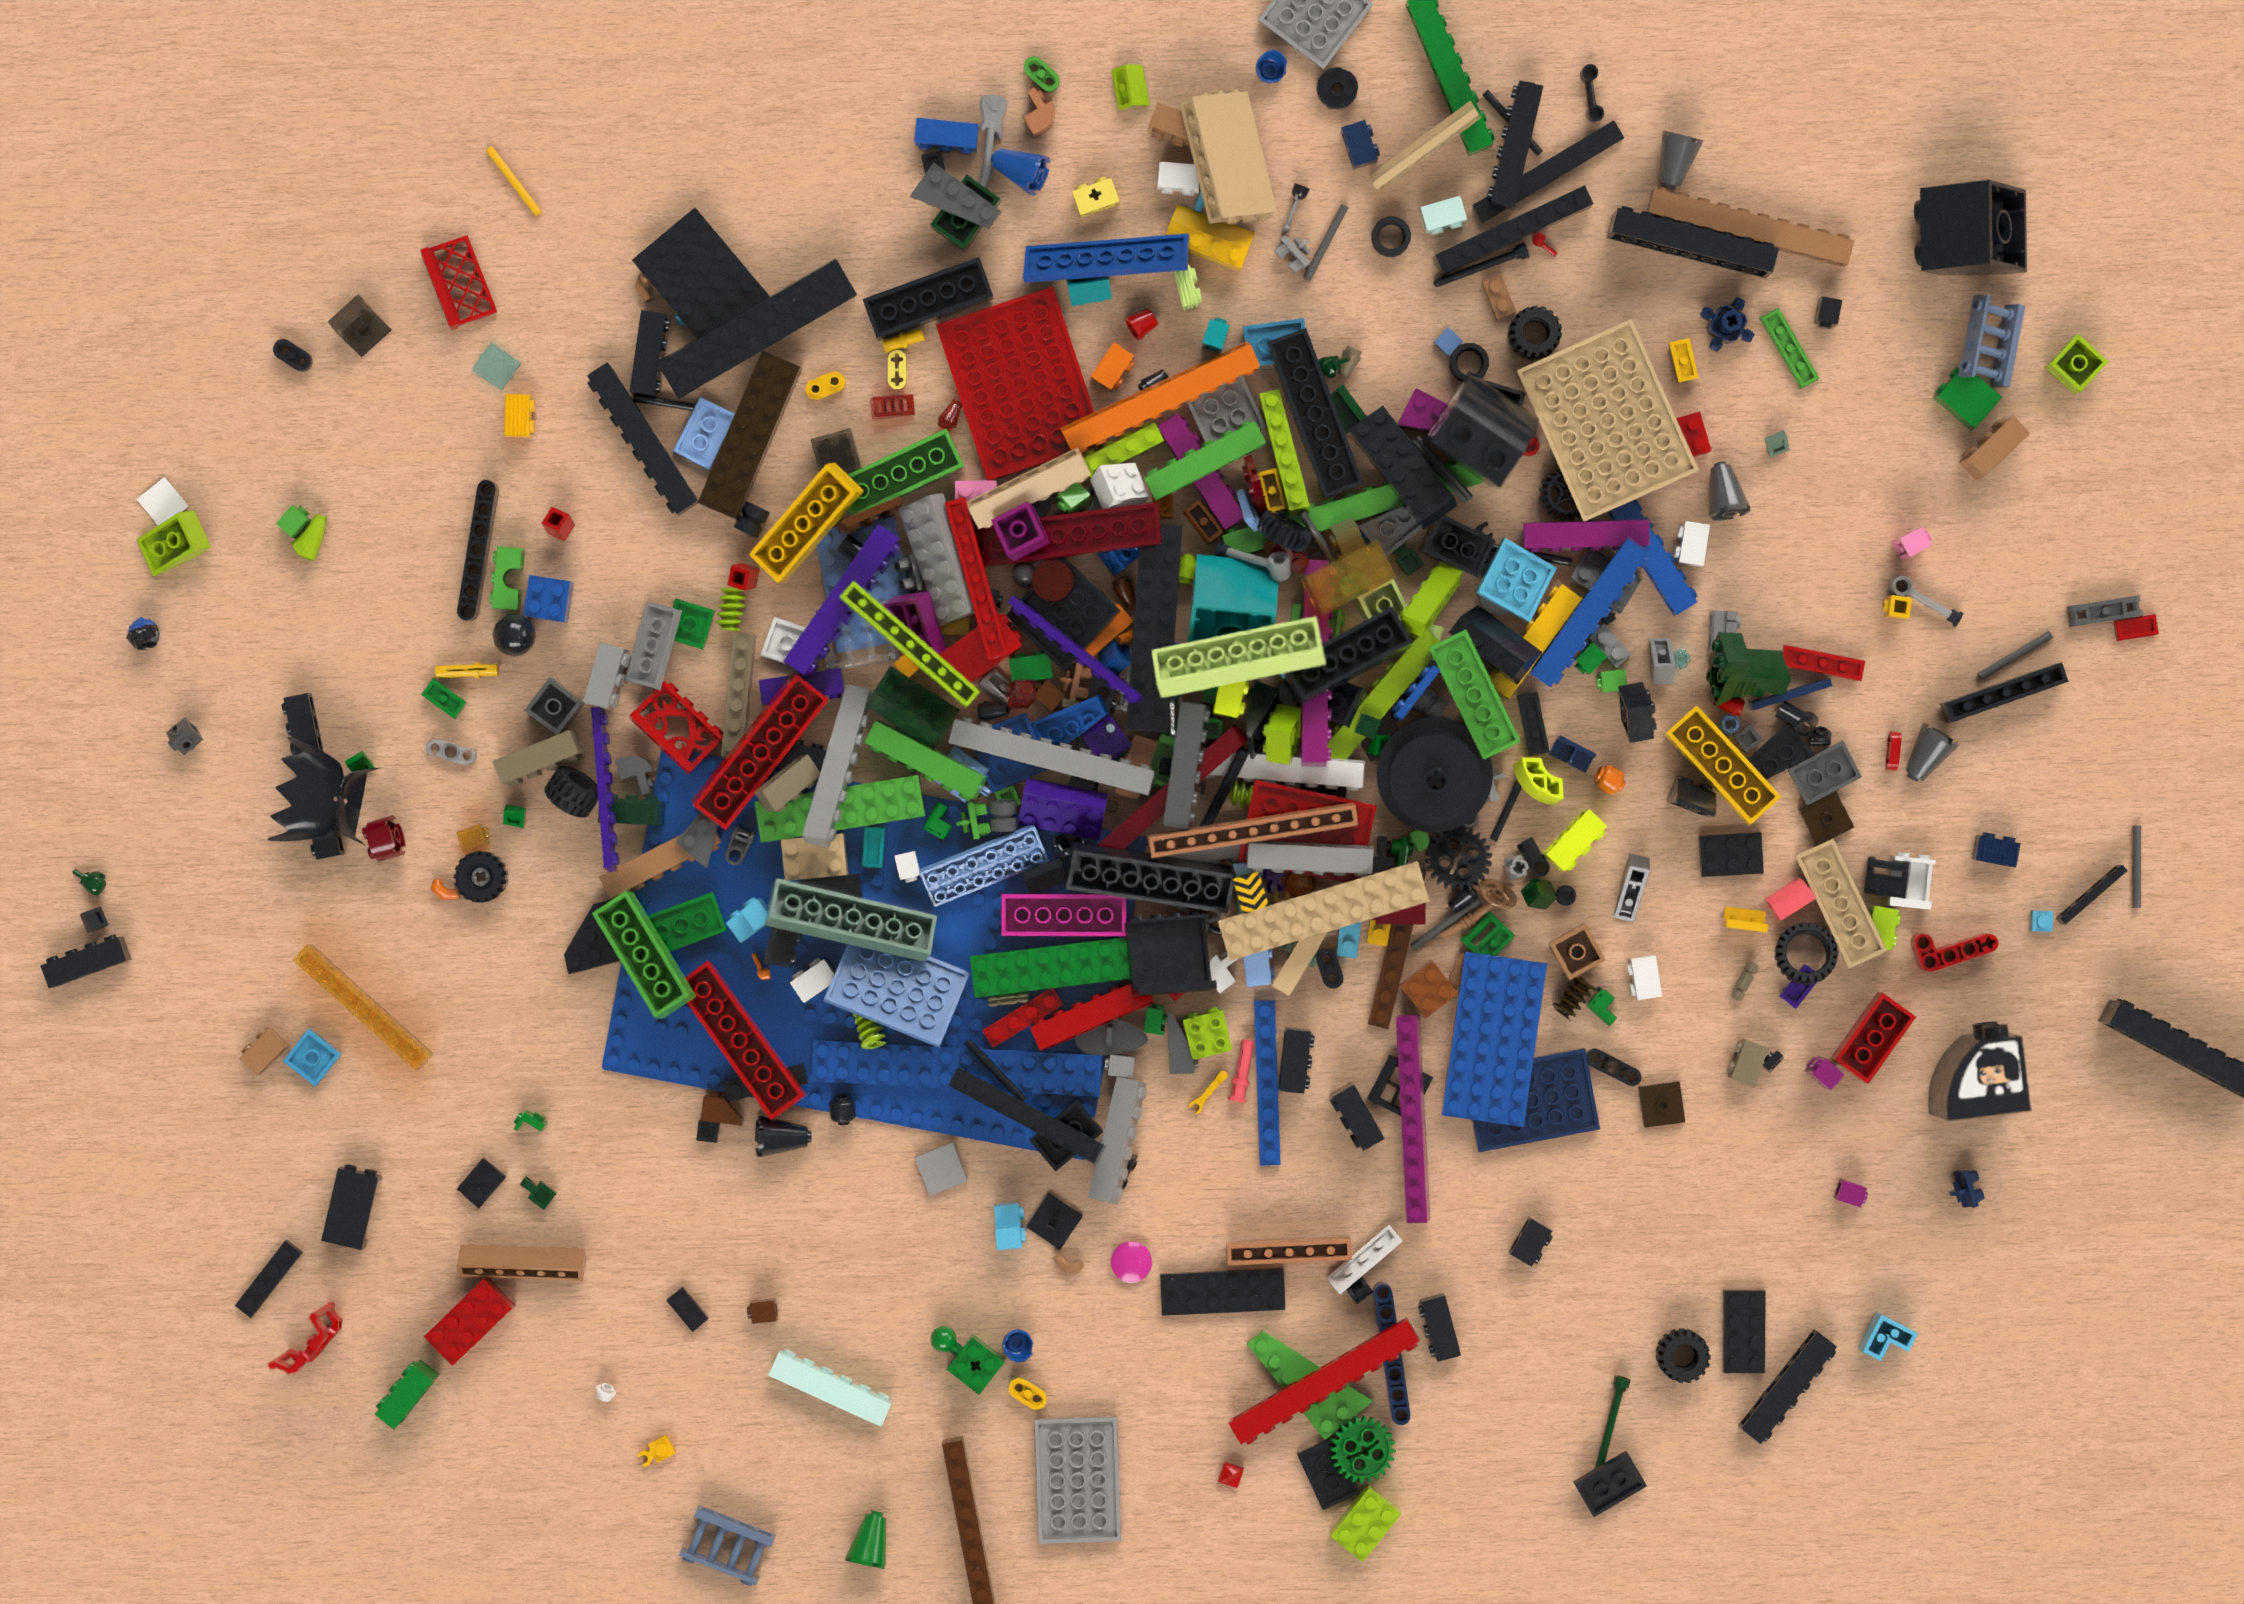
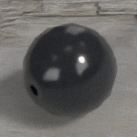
[492,614,536,657]

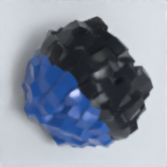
[126,617,160,650]

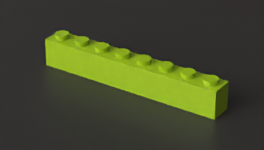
[839,581,980,707]
[1327,630,1441,759]

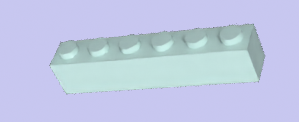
[768,1349,892,1427]

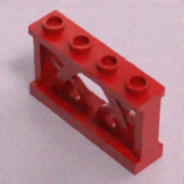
[629,681,723,776]

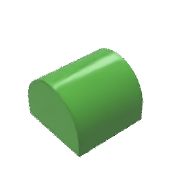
[1408,830,1429,852]

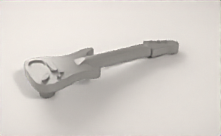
[978,95,1007,187]

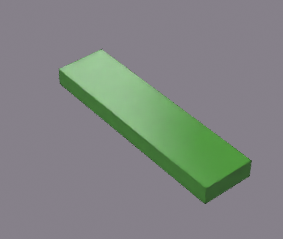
[1759,308,1820,389]

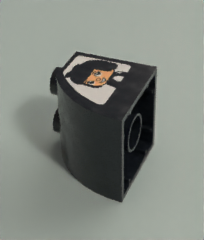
[1422,371,1539,488]
[1928,1021,2031,1121]

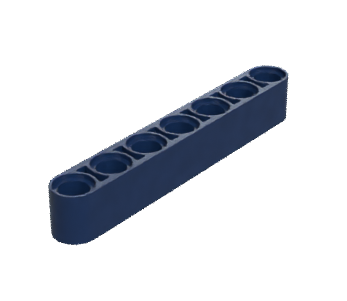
[1373,1281,1410,1425]

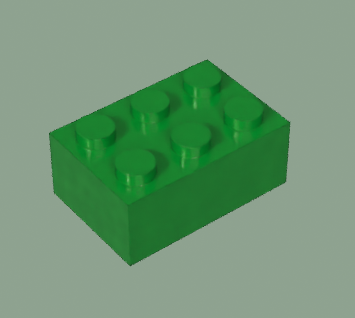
[374,1360,440,1430]

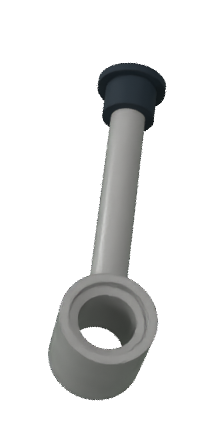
[1215,541,1291,581]
[1888,576,1963,627]

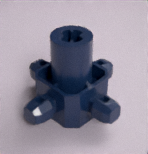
[1699,297,1755,352]

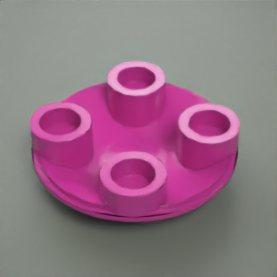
[1111,1242,1152,1283]

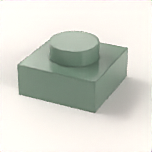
[1765,430,1789,458]

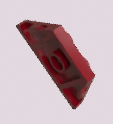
[1242,455,1267,518]

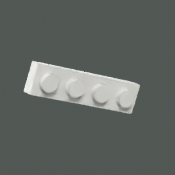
[1327,1225,1403,1294]

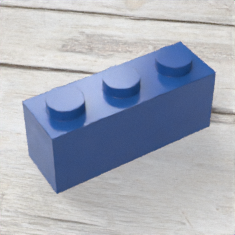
[914,118,979,155]

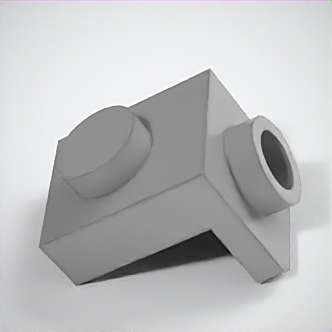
[1488,770,1505,802]

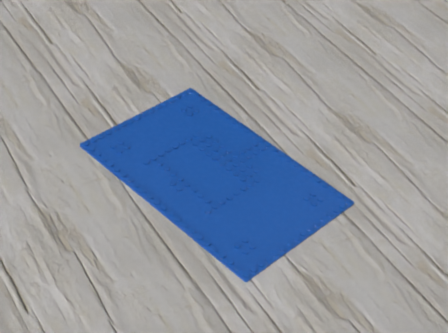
[602,750,1147,1160]

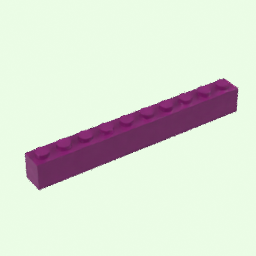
[1301,560,1333,767]
[1396,1014,1430,1223]

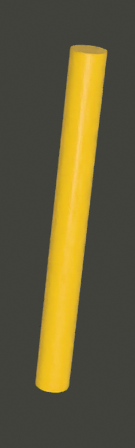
[486,146,542,216]

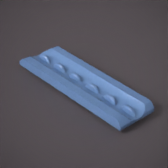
[919,825,1049,907]

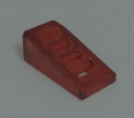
[870,394,915,419]

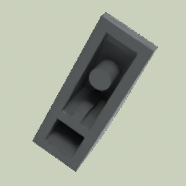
[1614,853,1650,922]
[1167,1011,1198,1074]

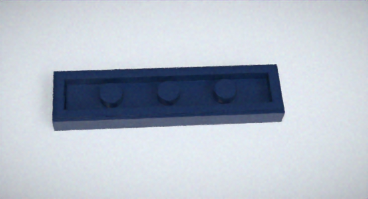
[1748,678,1832,710]

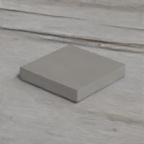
[914,1142,968,1196]

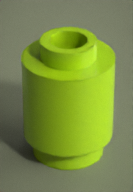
[1179,554,1196,585]

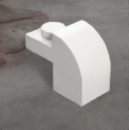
[1209,951,1237,993]

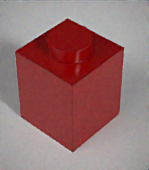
[541,507,575,542]
[727,562,760,591]

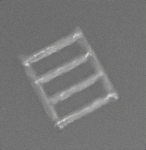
[816,599,900,670]

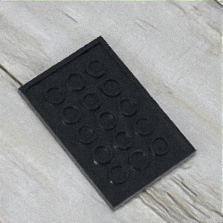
[632,207,769,338]

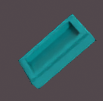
[862,826,886,869]

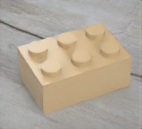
[781,833,849,881]

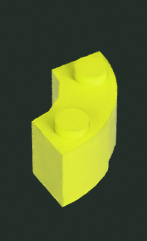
[1513,757,1564,805]

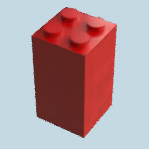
[939,612,1024,684]

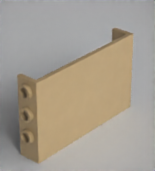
[1179,89,1277,225]

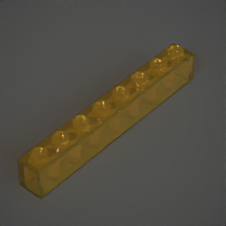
[293,944,434,1071]

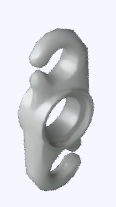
[426,739,477,765]

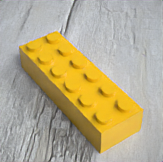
[749,463,864,583]
[1664,705,1781,826]

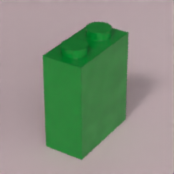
[1934,367,2002,430]

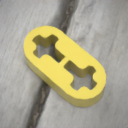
[888,350,907,390]

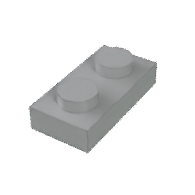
[1588,624,1631,668]

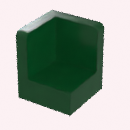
[1521,878,1558,910]

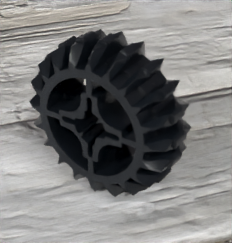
[1539,468,1581,521]
[1257,511,1312,552]

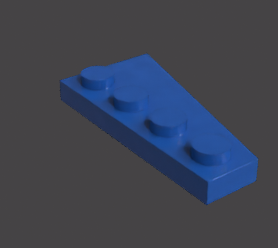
[1031,694,1109,746]

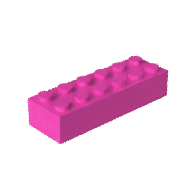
[1001,894,1126,936]

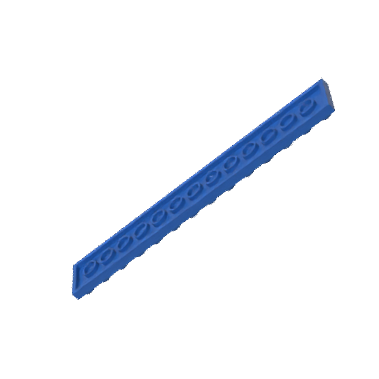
[811,1040,1102,1097]

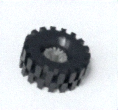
[453,851,508,903]

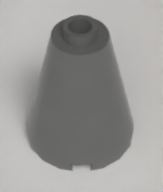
[1660,130,1703,190]
[1709,461,1751,521]
[1906,723,1959,782]

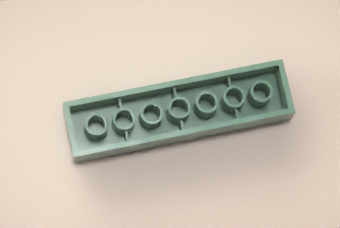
[764,878,937,962]

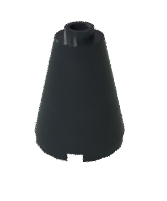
[755,1115,812,1157]

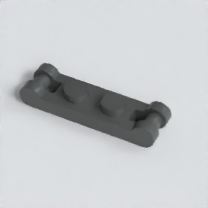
[2066,595,2143,627]

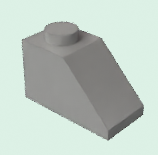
[1649,638,1675,685]

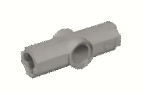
[1503,854,1528,880]

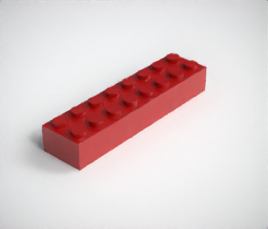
[691,671,829,830]
[685,961,807,1120]

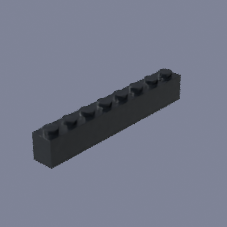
[1433,185,1594,277]
[587,362,698,516]
[282,693,345,860]
[948,1067,1106,1164]

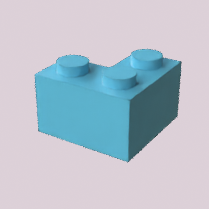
[726,897,768,943]
[994,1202,1026,1250]
[1858,1312,1918,1361]

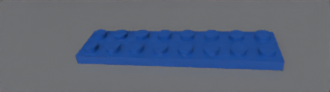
[1023,233,1190,283]

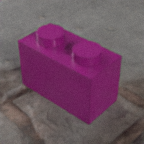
[1805,1056,1844,1090]

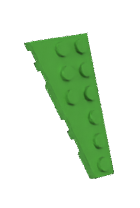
[1247,1330,1373,1440]

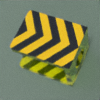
[1233,872,1269,914]

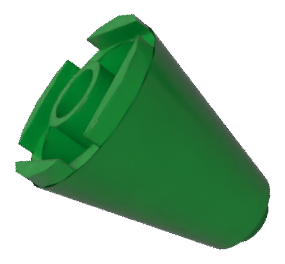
[845,1510,886,1570]

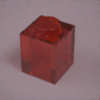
[1006,680,1037,709]

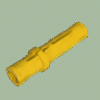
[435,662,499,679]

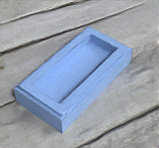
[1237,488,1259,532]

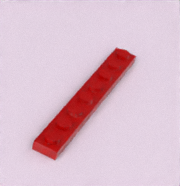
[945,497,1009,661]

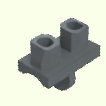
[894,553,924,593]

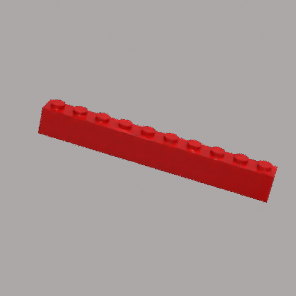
[1228,1317,1420,1445]

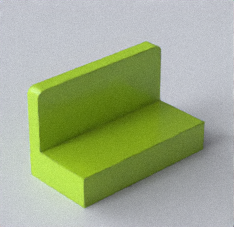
[1111,64,1150,110]

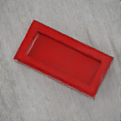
[2113,614,2159,641]

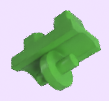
[956,802,991,840]

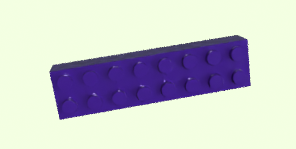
[783,524,901,679]

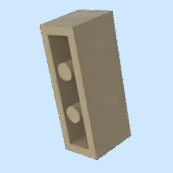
[754,754,820,813]

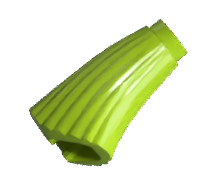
[291,514,327,561]

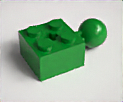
[930,1326,1005,1395]

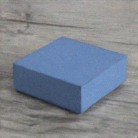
[1433,327,1463,356]

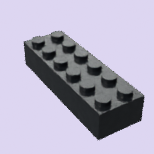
[862,257,994,341]
[1349,406,1457,530]
[1283,607,1413,706]

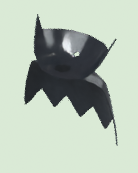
[267,737,380,845]

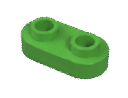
[1024,56,1060,93]

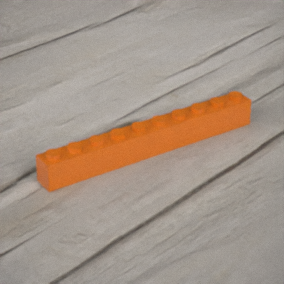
[1060,341,1260,453]

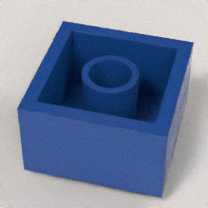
[523,575,574,623]

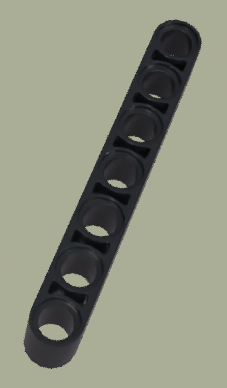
[457,480,499,621]

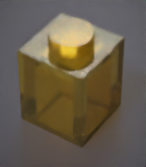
[456,824,491,852]

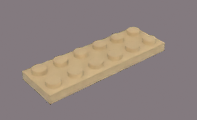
[1796,839,1887,969]

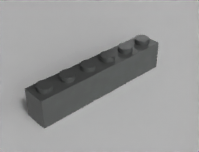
[1163,701,1210,829]

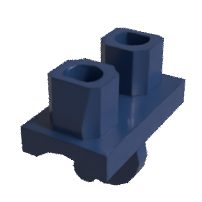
[1949,1170,1985,1208]

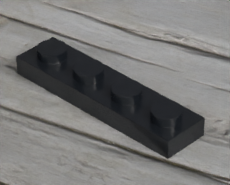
[723,1063,809,1102]
[235,1240,303,1318]

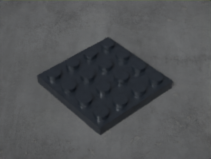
[1006,557,1121,672]

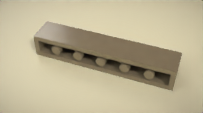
[721,632,756,756]

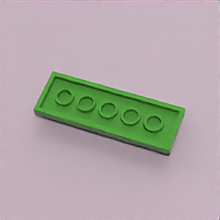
[1428,629,1521,760]

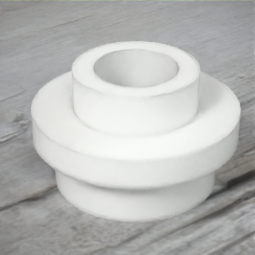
[595,1383,616,1402]

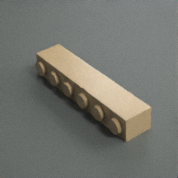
[967,447,1091,529]

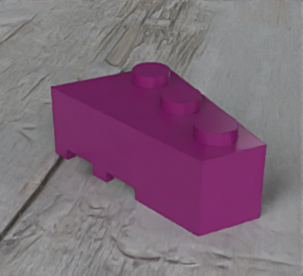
[1397,388,1447,432]

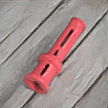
[1228,1039,1255,1103]

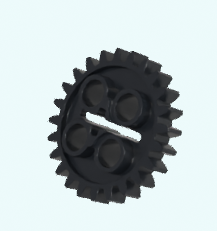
[1425,825,1492,892]

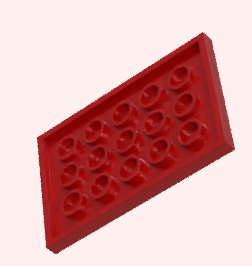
[1238,779,1377,883]

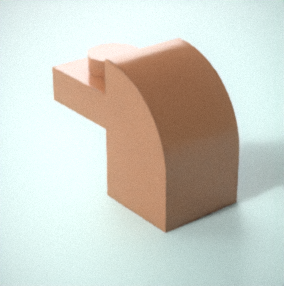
[1023,87,1055,139]

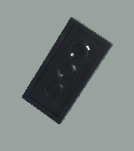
[1723,1290,1766,1373]

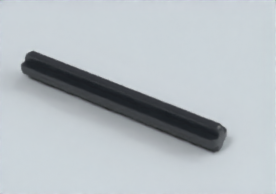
[1199,747,1249,827]

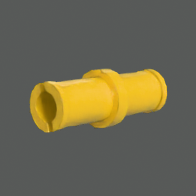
[881,328,925,353]

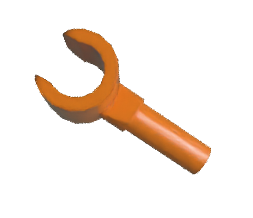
[752,953,771,980]

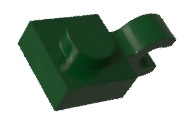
[520,1176,557,1210]

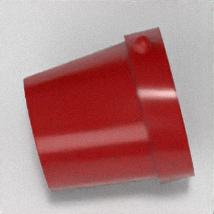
[1125,308,1158,341]

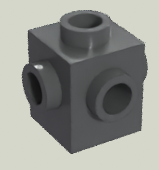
[166,717,203,755]

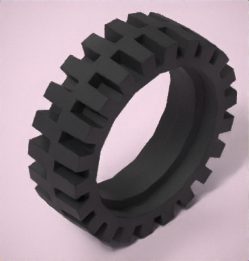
[1775,922,1838,985]

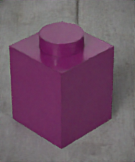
[1833,1178,1868,1208]

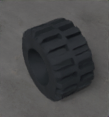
[1508,305,1562,360]
[544,766,598,818]
[1656,1328,1711,1383]

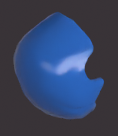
[1256,50,1287,84]
[1002,1329,1033,1363]

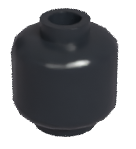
[829,1093,857,1125]

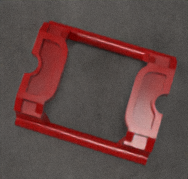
[268,1302,343,1374]

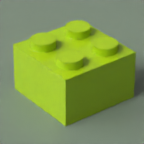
[2044,334,2109,395]
[1263,704,1302,765]

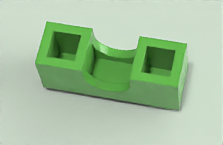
[489,546,525,611]

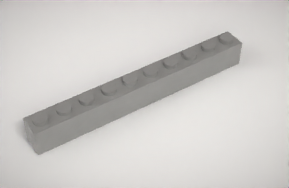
[948,716,1156,796]

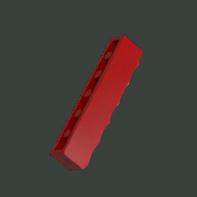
[1030,980,1155,1052]

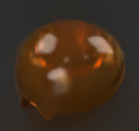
[1284,872,1317,898]

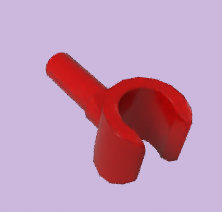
[1532,233,1557,257]

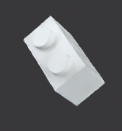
[1157,162,1199,196]
[1674,521,1710,567]
[1626,955,1662,1000]
[790,958,835,1003]

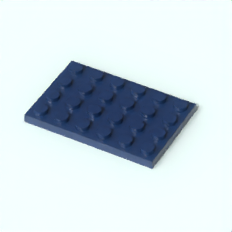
[1472,1048,1600,1152]

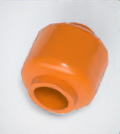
[1594,765,1626,795]

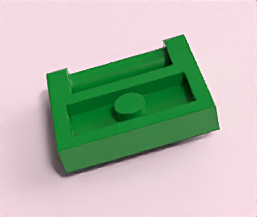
[1460,911,1515,956]

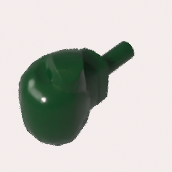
[1318,355,1350,379]
[72,869,107,895]

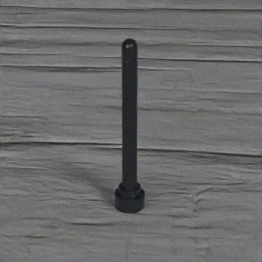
[1433,242,1530,287]

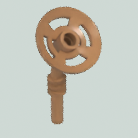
[1440,879,1517,940]

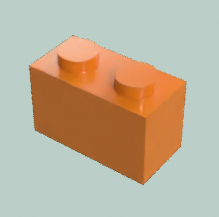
[1091,342,1135,392]

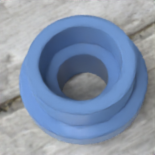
[1718,714,1740,735]

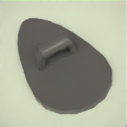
[1075,1019,1148,1056]

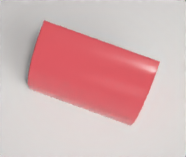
[1765,877,1816,920]

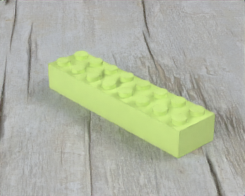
[1152,617,1326,698]

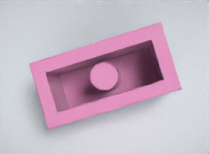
[1892,527,1932,560]

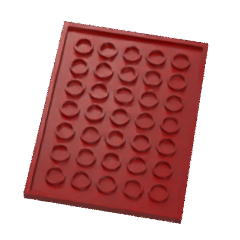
[936,286,1105,481]

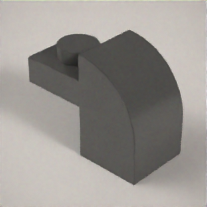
[615,756,655,795]

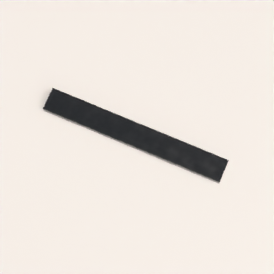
[1472,120,1624,224]

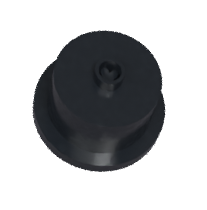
[1377,716,1493,832]

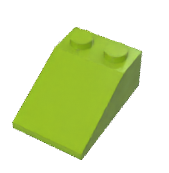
[136,511,211,577]

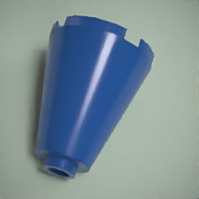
[991,148,1050,196]

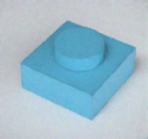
[2030,910,2053,932]

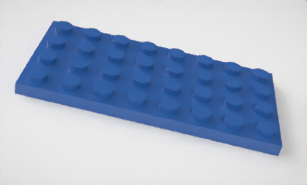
[1441,951,1547,1127]

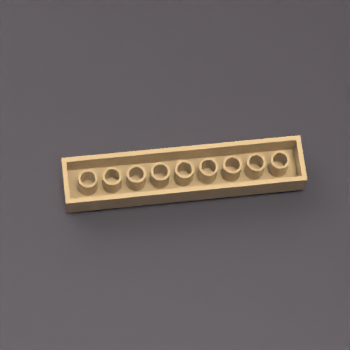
[1218,861,1430,961]

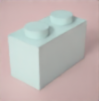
[1419,196,1467,235]

